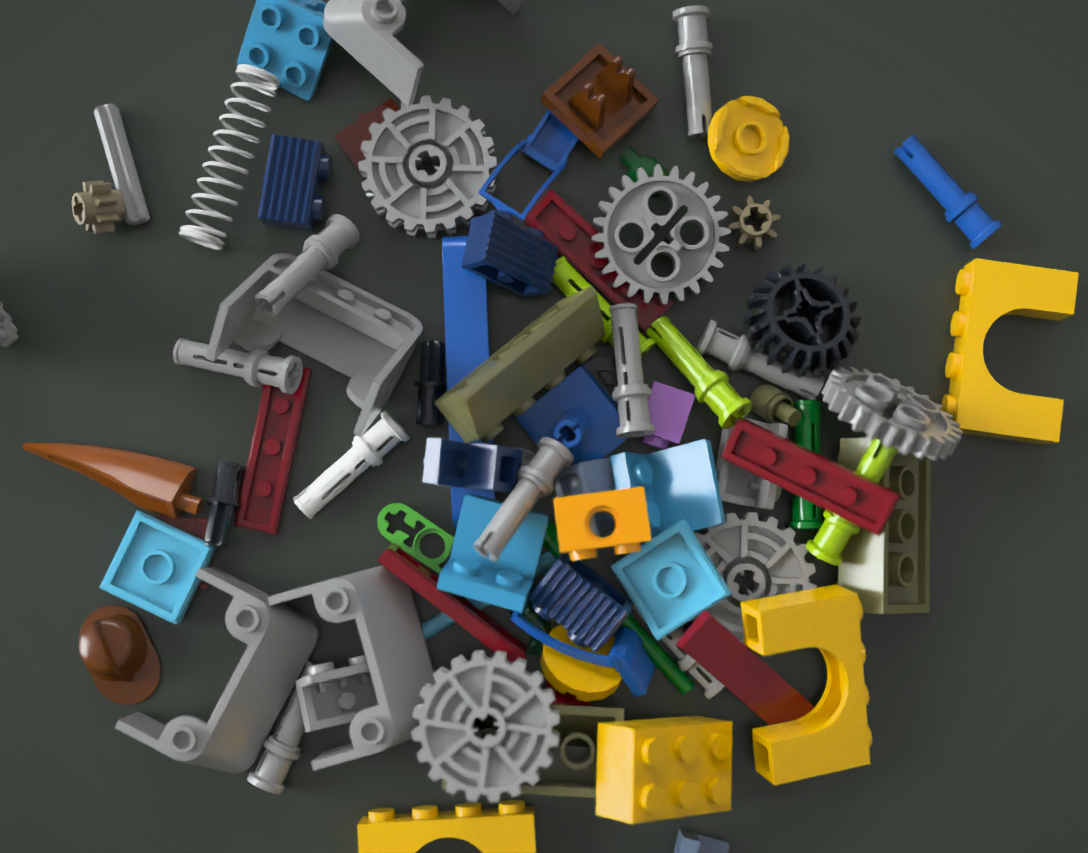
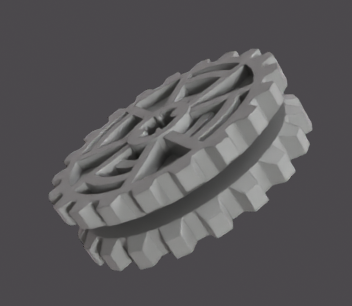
[359,96,497,239]
[690,512,817,653]
[412,650,560,803]

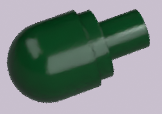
[619,146,669,198]

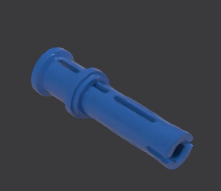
[893,134,1003,250]

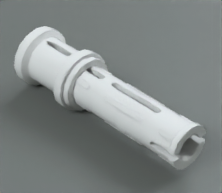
[293,410,410,519]

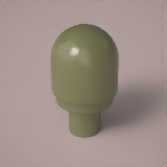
[750,385,802,426]

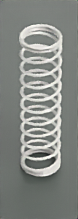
[178,64,281,250]

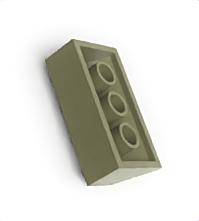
[434,286,605,443]
[837,438,931,614]
[442,704,624,798]

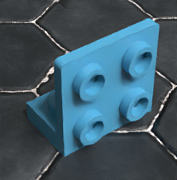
[237,0,333,100]
[610,439,725,539]
[436,493,550,613]

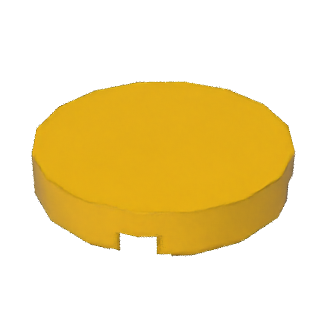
[707,96,789,182]
[540,625,623,702]

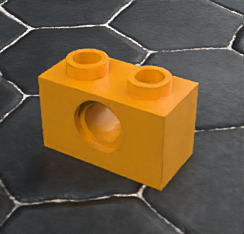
[553,486,651,561]

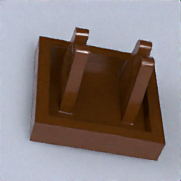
[540,43,659,159]

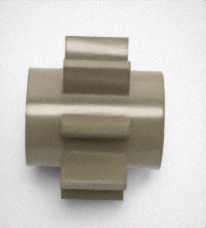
[72,180,126,234]
[727,196,781,251]

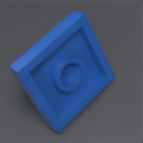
[516,364,628,468]

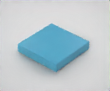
[99,510,216,625]
[611,519,733,641]

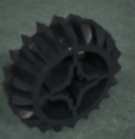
[743,263,861,378]

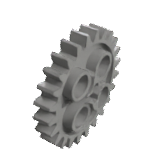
[591,164,731,305]
[822,366,963,461]

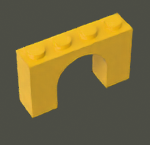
[941,258,1079,445]
[741,584,872,785]
[357,800,537,853]

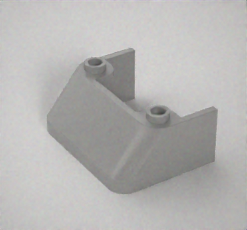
[323,0,522,106]
[206,253,423,437]
[267,565,436,771]
[115,567,320,774]

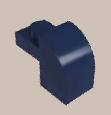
[423,438,522,493]

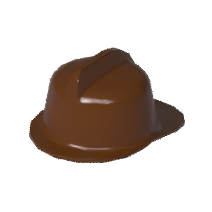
[78,605,161,705]

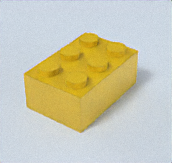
[596,715,733,824]

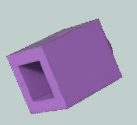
[642,381,695,450]

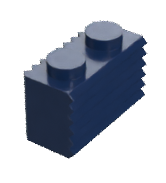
[258,134,332,232]
[462,210,560,298]
[528,552,634,653]

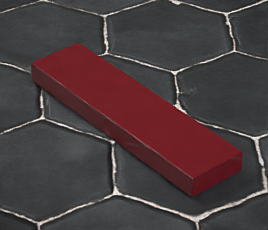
[523,189,675,335]
[234,367,313,535]
[720,417,902,536]
[377,543,527,663]
[676,610,814,725]

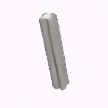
[94,104,150,226]

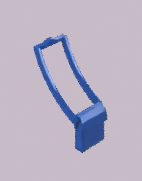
[478,110,580,221]
[511,586,656,698]

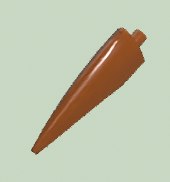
[22,443,204,520]

